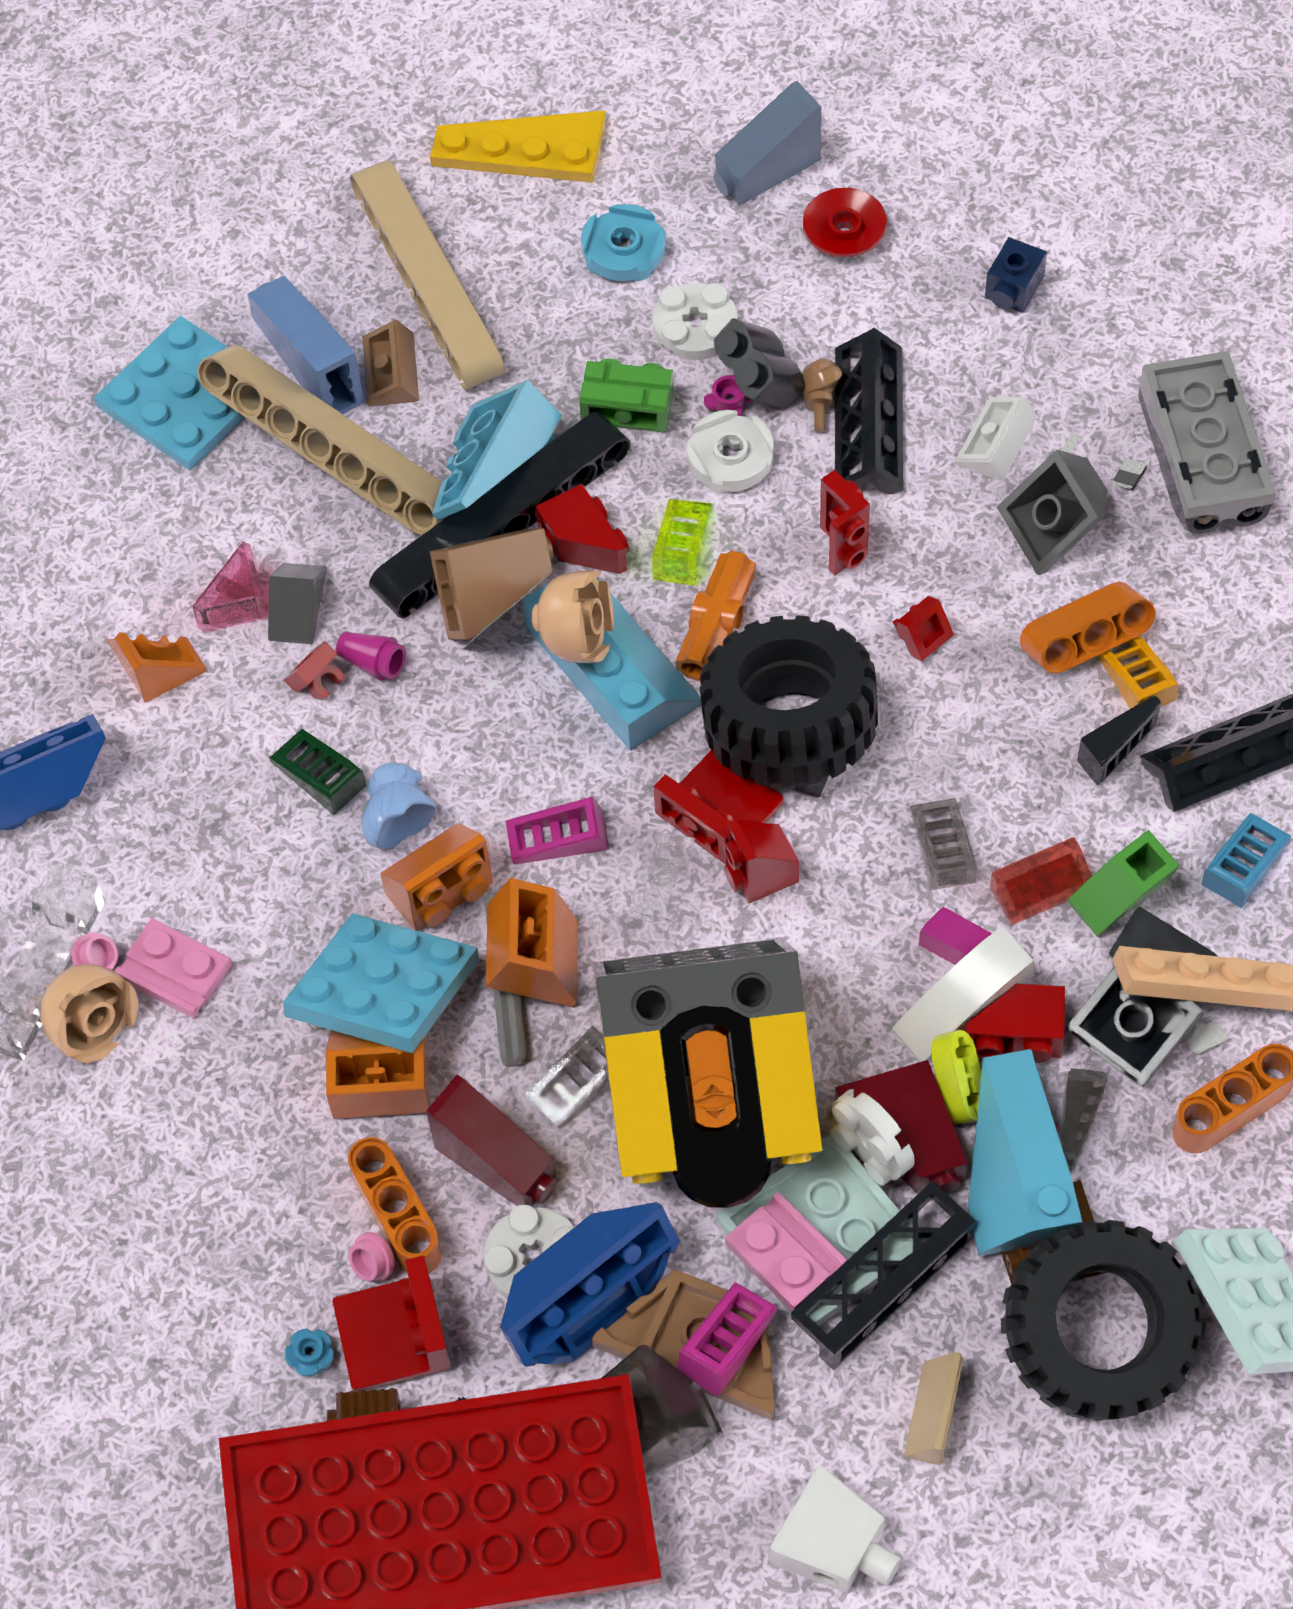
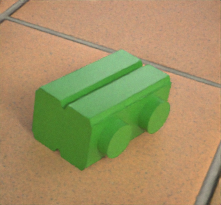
[579,359,674,432]

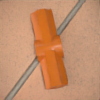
[676,550,756,681]

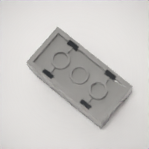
[1138,351,1276,534]

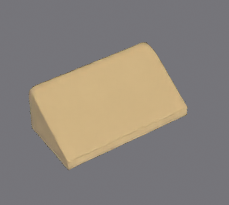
[904,1352,964,1465]

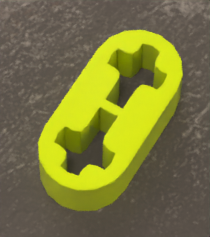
[931,1030,981,1125]

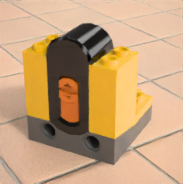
[593,938,822,1208]

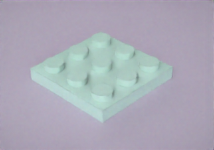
[716,1134,925,1335]
[1173,1228,1293,1375]

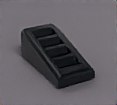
[1077,696,1161,786]

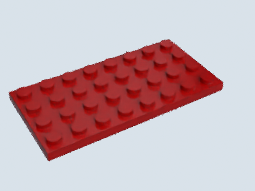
[218,1374,662,1609]

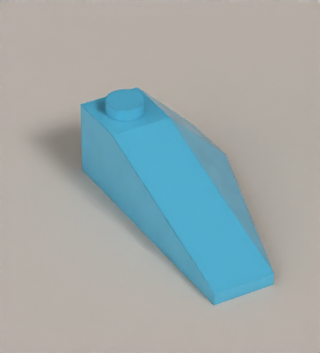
[432,380,562,520]
[967,1049,1082,1256]

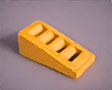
[1097,636,1179,709]

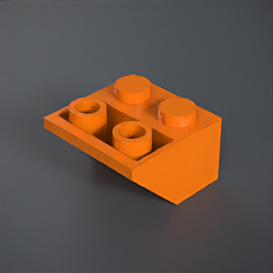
[380,823,493,931]
[485,878,578,1007]
[326,1030,430,1119]

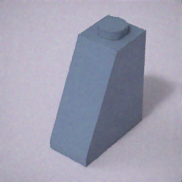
[713,81,822,206]

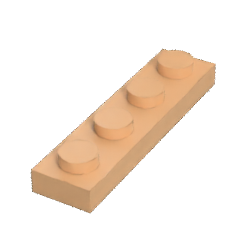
[1112,946,1293,1011]

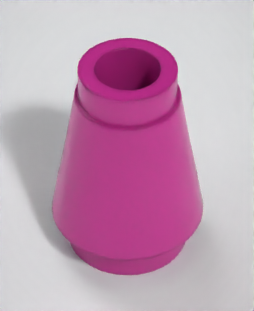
[336,631,406,680]

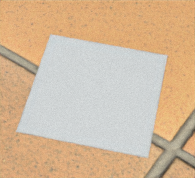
[462,579,544,649]

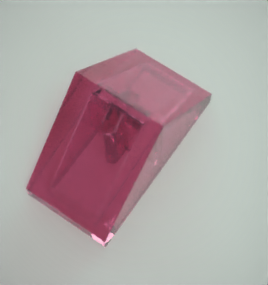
[192,541,267,632]

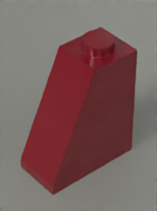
[835,1060,968,1194]
[426,1074,557,1206]

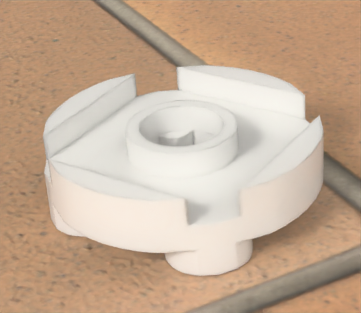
[652,283,737,360]
[687,410,774,494]
[830,1089,914,1186]
[484,1205,574,1299]

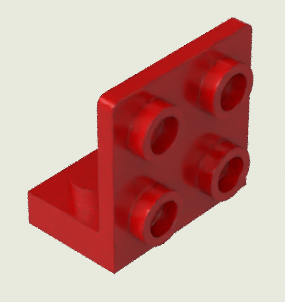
[653,750,784,865]
[332,1255,451,1392]

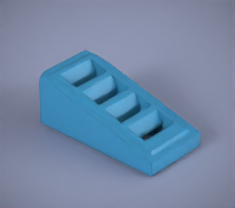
[1201,813,1291,908]

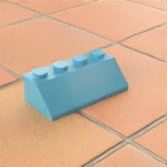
[522,578,701,751]

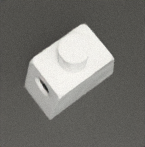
[769,1465,901,1593]

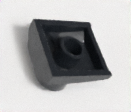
[1066,966,1204,1088]

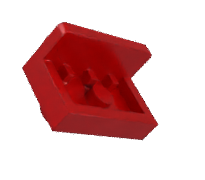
[820,470,870,576]

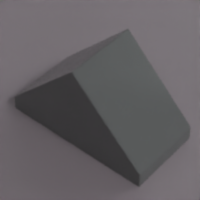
[268,563,327,644]

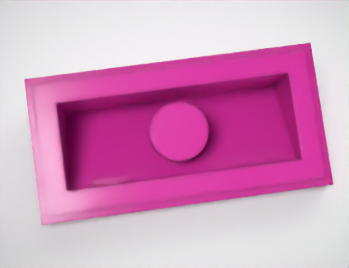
[919,906,992,965]

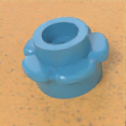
[284,1328,334,1377]

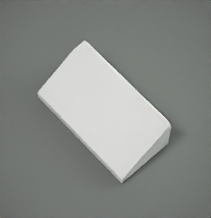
[954,397,1037,481]

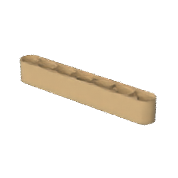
[350,159,505,390]
[197,345,448,535]

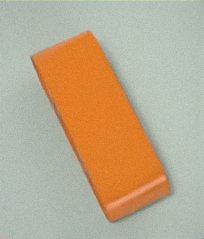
[1020,581,1156,674]
[1172,1044,1293,1153]
[348,1137,442,1273]

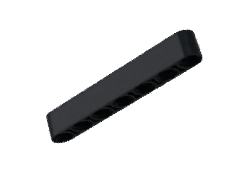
[369,412,631,618]

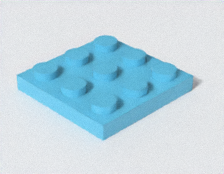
[94,315,245,471]
[283,913,479,1053]

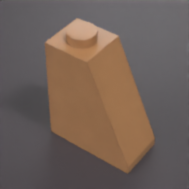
[430,528,553,640]

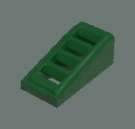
[269,729,366,815]

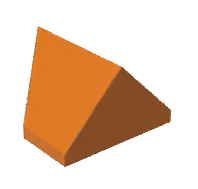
[106,632,206,703]

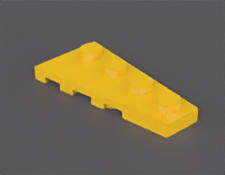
[430,110,606,183]

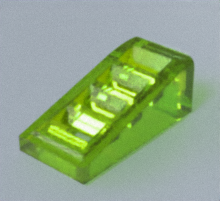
[652,499,712,586]

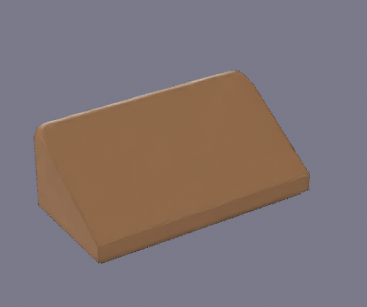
[362,319,419,407]

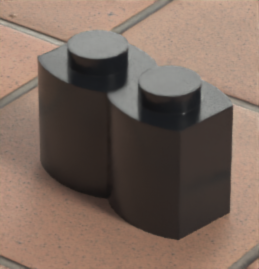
[714,318,805,409]

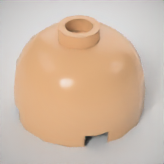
[532,570,614,663]
[39,964,139,1063]

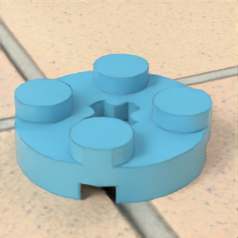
[581,204,666,281]

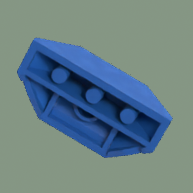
[0,714,106,830]
[500,1202,680,1367]

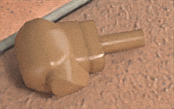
[802,358,842,433]

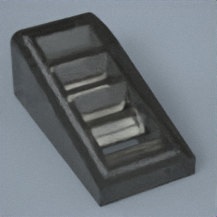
[910,798,977,891]
[525,1025,609,1129]
[1060,1068,1108,1174]

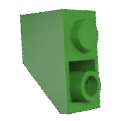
[1067,829,1180,937]

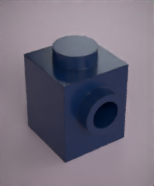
[985,237,1047,313]

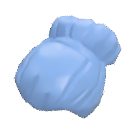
[361,763,436,849]

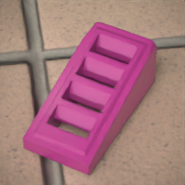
[505,796,609,865]
[677,1282,777,1396]

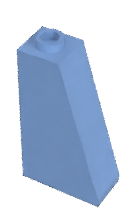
[247,275,364,414]

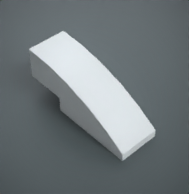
[892,925,1034,1062]

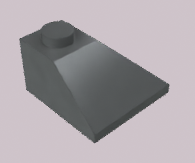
[996,450,1108,575]

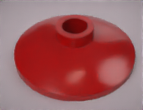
[803,187,887,257]

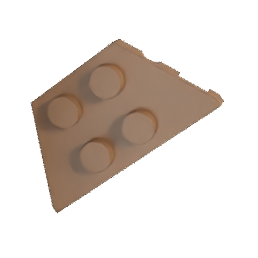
[592,1269,775,1420]

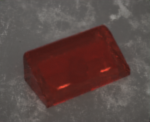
[990,837,1092,925]

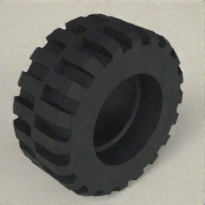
[699,615,878,789]
[1000,1220,1206,1421]

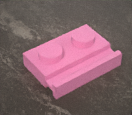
[114,918,232,1019]
[725,1191,847,1312]

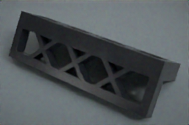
[835,327,903,494]
[1140,694,1293,812]
[791,1180,976,1371]

